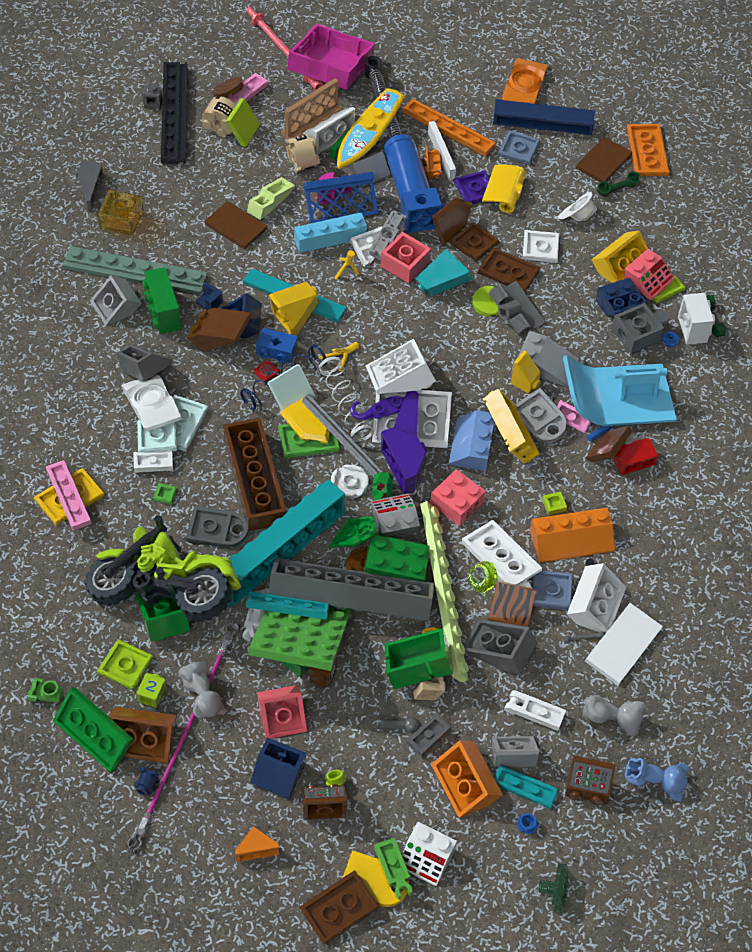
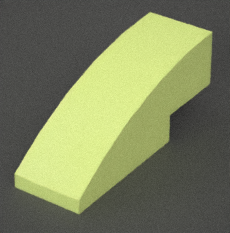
[247,177,295,220]

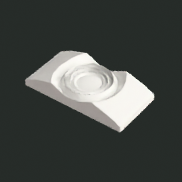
[121,374,182,432]

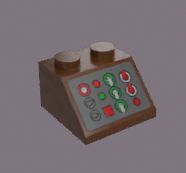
[565,755,616,805]
[302,784,347,820]

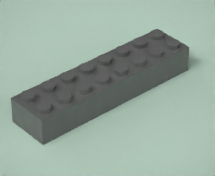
[268,558,434,622]

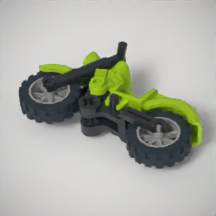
[84,515,241,622]

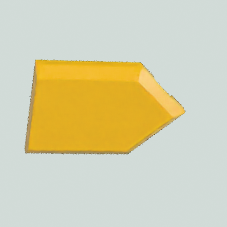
[281,399,330,444]

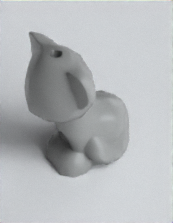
[178,661,226,718]
[582,694,646,736]

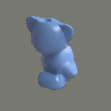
[624,758,689,801]

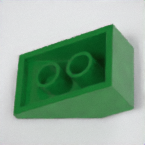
[134,591,190,642]

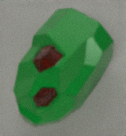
[372,472,394,501]

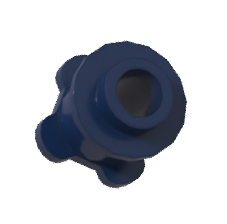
[133,767,160,796]

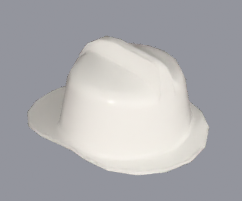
[558,192,597,221]

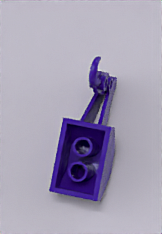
[350,391,427,494]

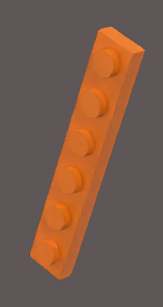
[403,99,496,157]

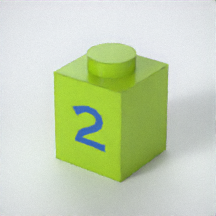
[136,673,166,708]

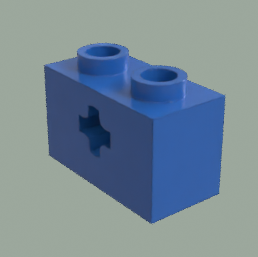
[256,328,298,363]

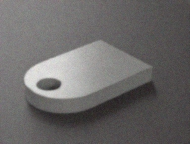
[515,388,567,443]

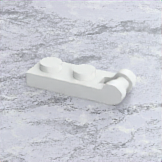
[504,690,566,731]

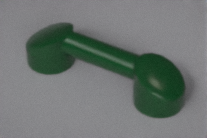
[597,171,641,197]
[706,295,726,337]

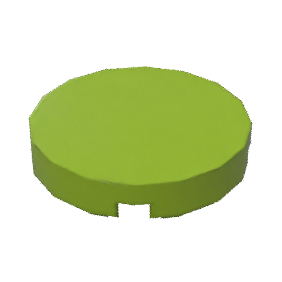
[472,286,499,317]

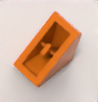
[235,827,279,862]

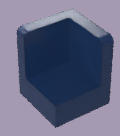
[196,282,223,310]

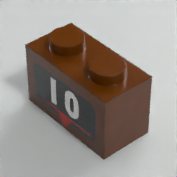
[309,656,337,689]

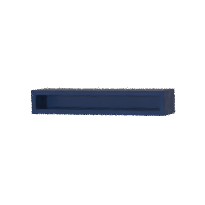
[493,99,595,135]

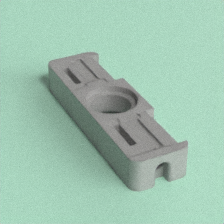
[369,210,406,260]

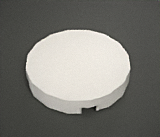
[331,465,369,499]

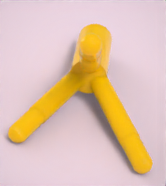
[335,250,359,280]
[318,342,359,371]

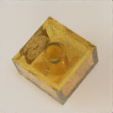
[98,189,144,236]

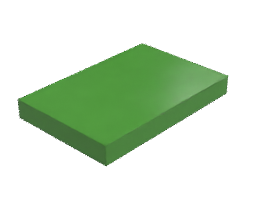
[278,418,340,459]

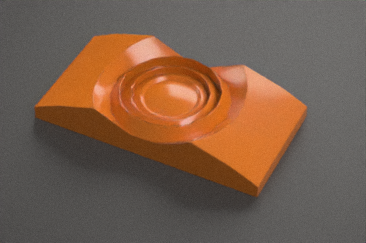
[502,58,549,104]

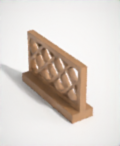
[281,78,342,139]

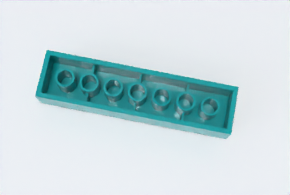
[227,479,345,608]

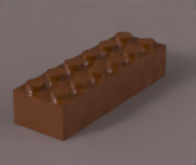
[223,418,287,531]

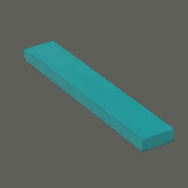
[243,268,346,323]

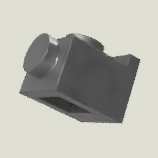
[143,83,163,109]

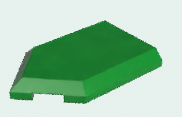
[329,516,378,548]

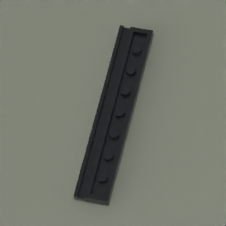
[161,62,188,163]

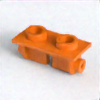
[423,147,442,182]

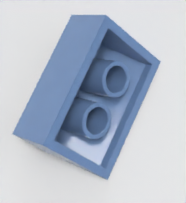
[449,410,494,471]

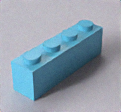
[294,213,367,253]

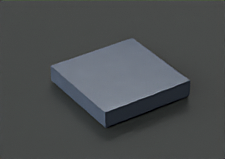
[498,130,540,165]
[532,570,573,610]

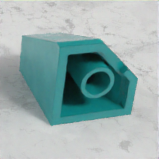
[415,249,473,296]

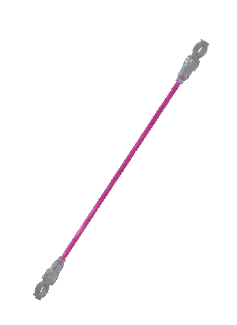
[127,620,239,854]

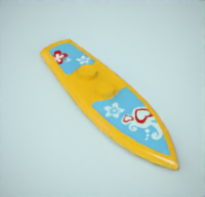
[337,88,405,170]

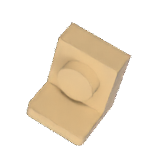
[413,676,446,700]

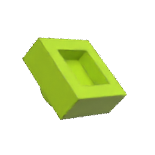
[542,492,567,515]

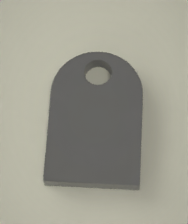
[186,506,248,548]

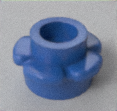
[662,331,679,347]
[517,813,538,834]

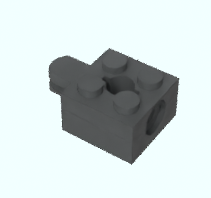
[611,303,670,354]

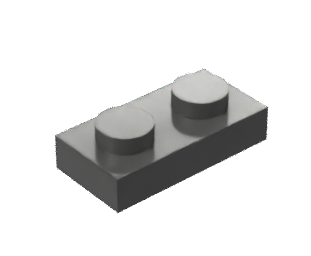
[406,714,451,757]

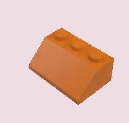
[431,740,503,818]

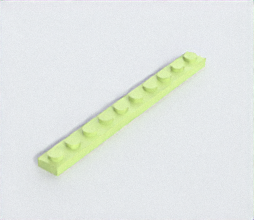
[420,501,469,682]

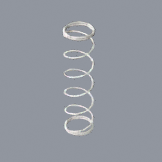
[319,357,374,442]

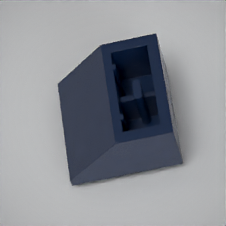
[596,277,647,316]
[250,737,306,799]

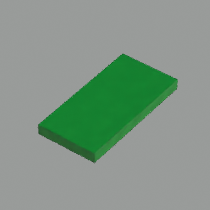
[53,687,133,773]

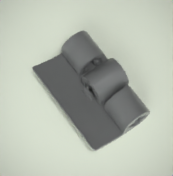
[489,281,545,336]

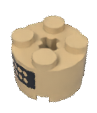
[202,97,236,138]
[286,134,320,173]

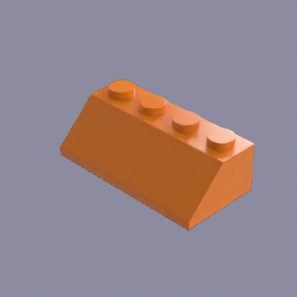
[530,507,615,563]

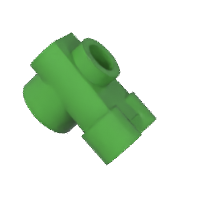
[27,678,64,703]

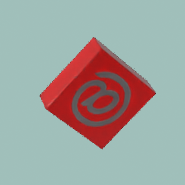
[253,360,279,383]

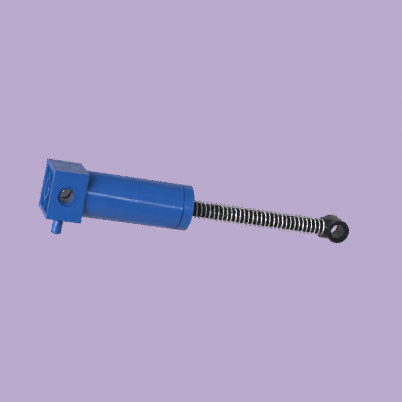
[365,56,447,233]

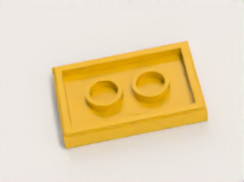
[34,468,105,526]

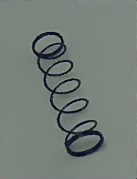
[240,345,327,410]

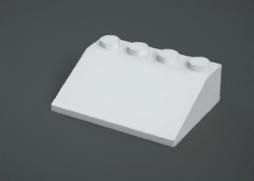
[366,339,436,394]
[372,390,452,448]

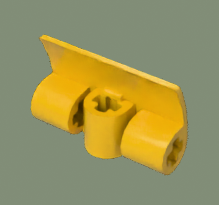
[482,165,526,213]

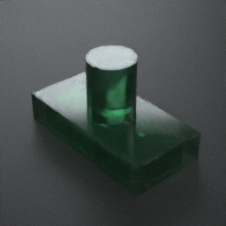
[539,863,570,914]

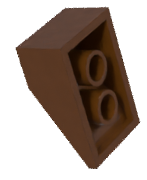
[188,308,252,352]

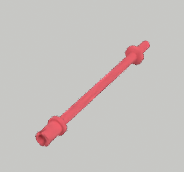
[246,7,323,90]

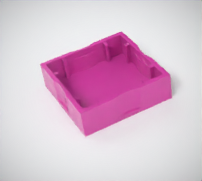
[287,23,375,90]

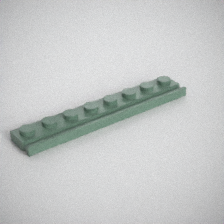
[62,246,207,295]

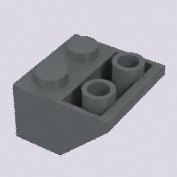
[116,344,173,381]

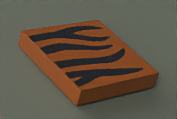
[488,580,537,627]

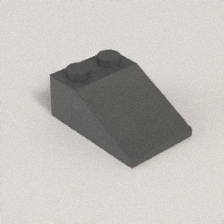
[464,619,538,674]

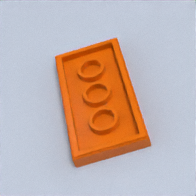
[627,124,669,176]

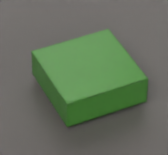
[153,483,177,505]

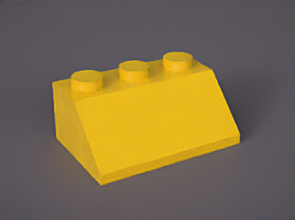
[591,231,648,283]

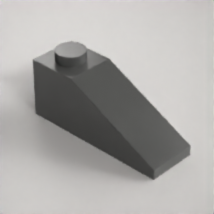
[76,160,103,212]

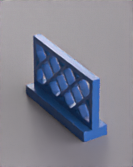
[303,172,379,224]

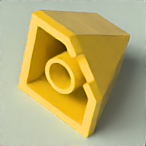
[269,282,319,336]

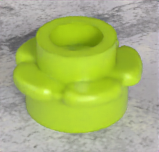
[326,769,346,786]

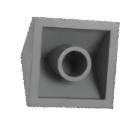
[346,152,391,188]
[492,736,539,767]

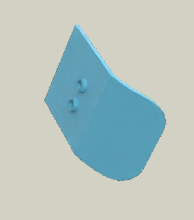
[563,355,677,426]

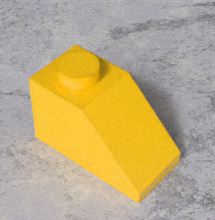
[511,350,541,394]

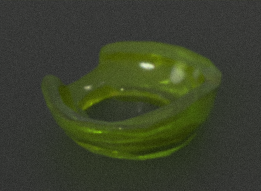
[468,561,497,592]

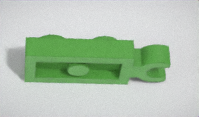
[374,838,412,900]

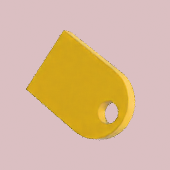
[343,850,409,907]

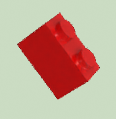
[612,438,658,475]

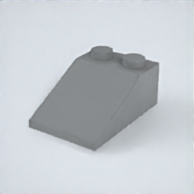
[518,331,579,387]

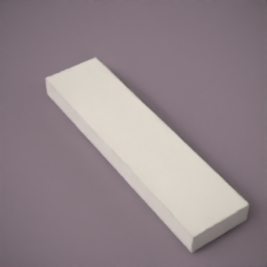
[428,121,456,181]

